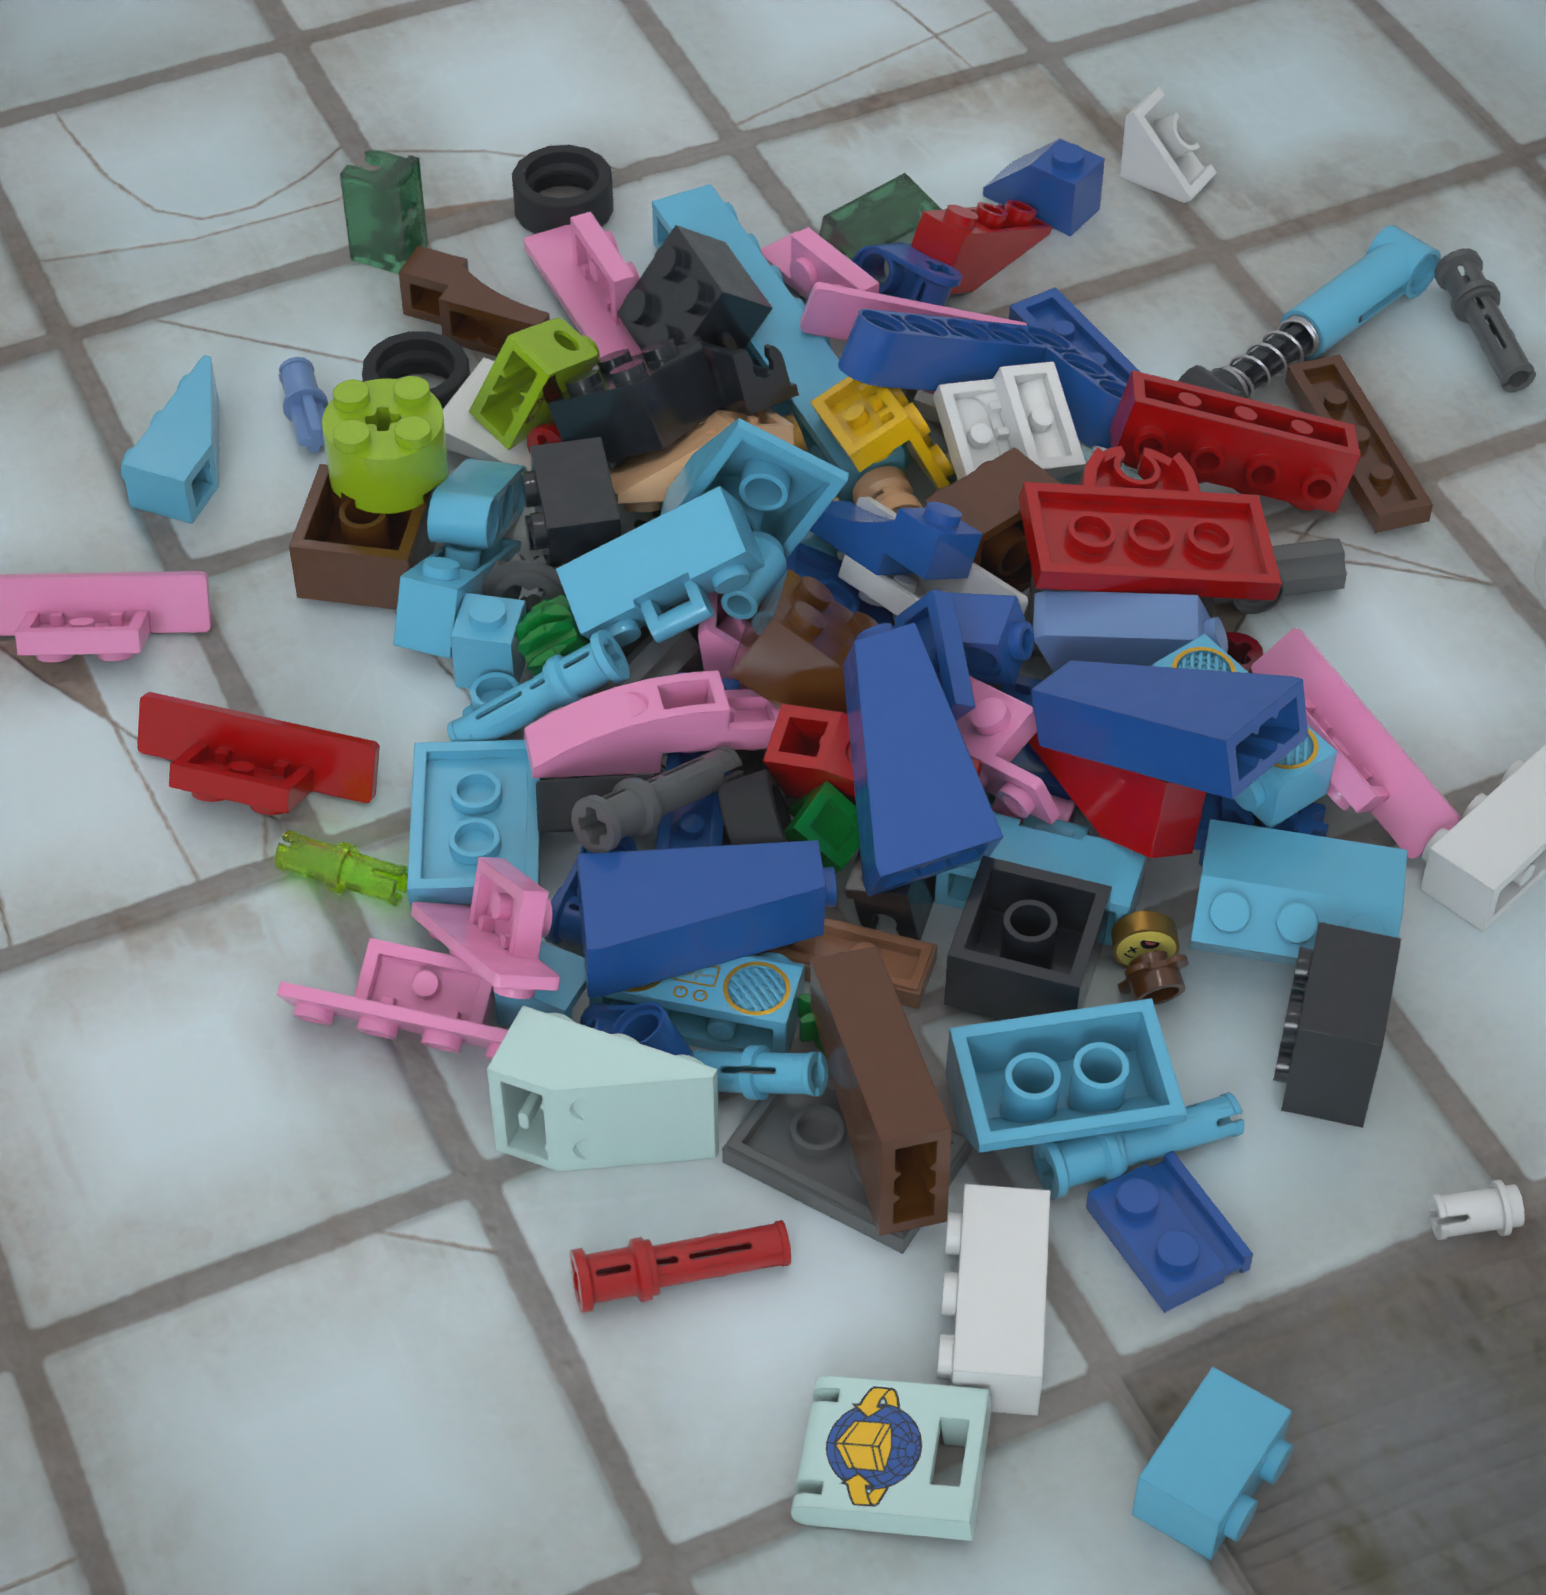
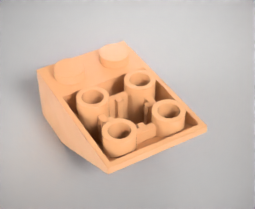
[609,408,794,512]

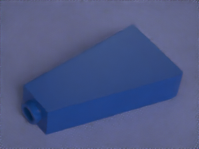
[843,622,1003,897]
[1031,660,1308,799]
[577,840,837,998]

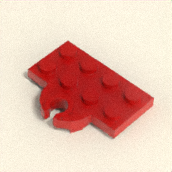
[1018,446,1282,601]

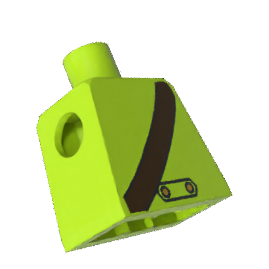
[468,317,600,450]

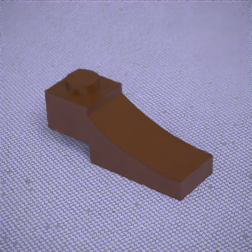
[398,246,550,356]

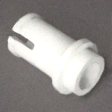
[1428,1180,1525,1240]

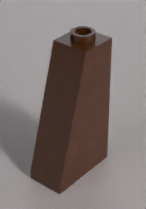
[810,946,952,1236]

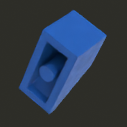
[983,139,1105,236]

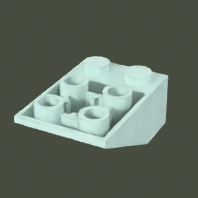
[487,1006,719,1172]

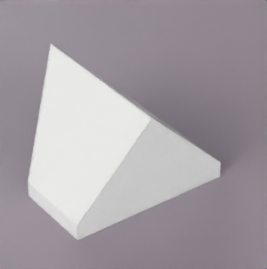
[1120,86,1217,203]

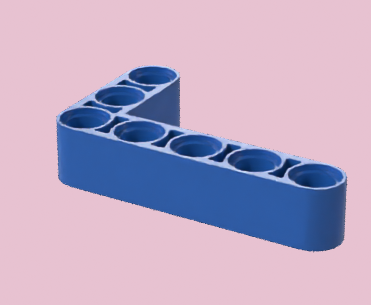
[838,309,1126,449]

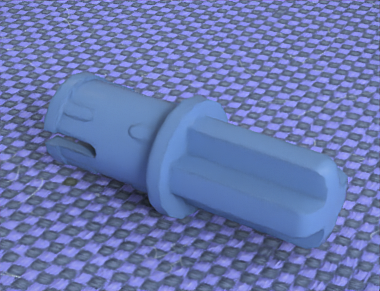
[278,357,328,453]

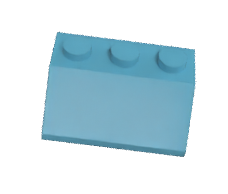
[1189,819,1407,966]
[945,998,1187,1153]

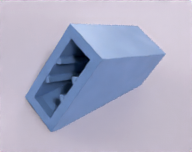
[1033,590,1228,673]

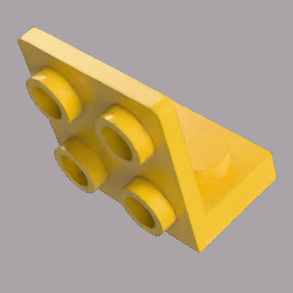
[810,376,955,490]

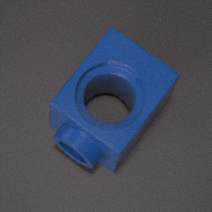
[950,592,1034,685]

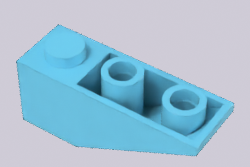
[121,355,219,524]
[393,537,522,659]

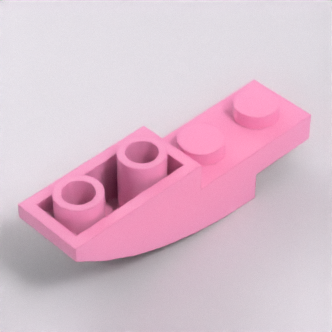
[524,670,780,779]

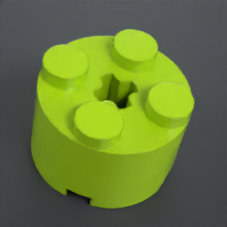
[322,376,449,514]

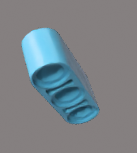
[427,458,527,549]

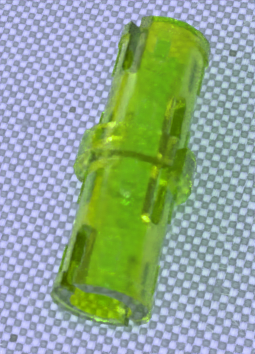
[275,830,408,906]

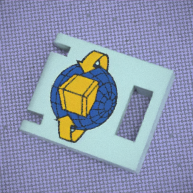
[791,1375,992,1541]

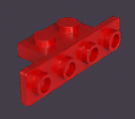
[137,692,380,815]

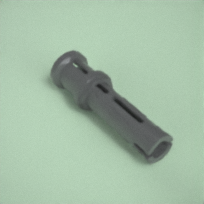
[1434,249,1536,392]
[571,745,743,853]

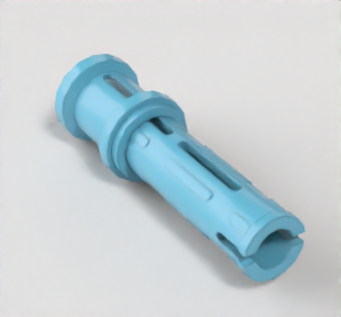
[447,630,630,742]
[1033,1092,1245,1199]

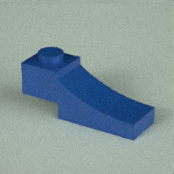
[809,501,983,580]

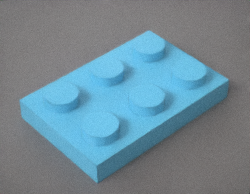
[407,740,542,906]

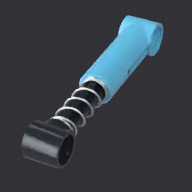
[1178,225,1441,399]

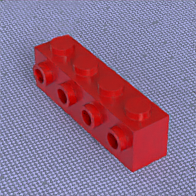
[1110,370,1361,514]

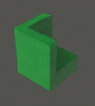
[784,781,860,874]

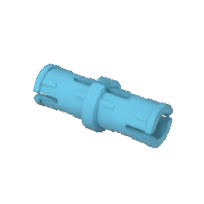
[693,1045,829,1100]

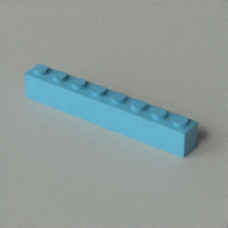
[652,184,909,504]

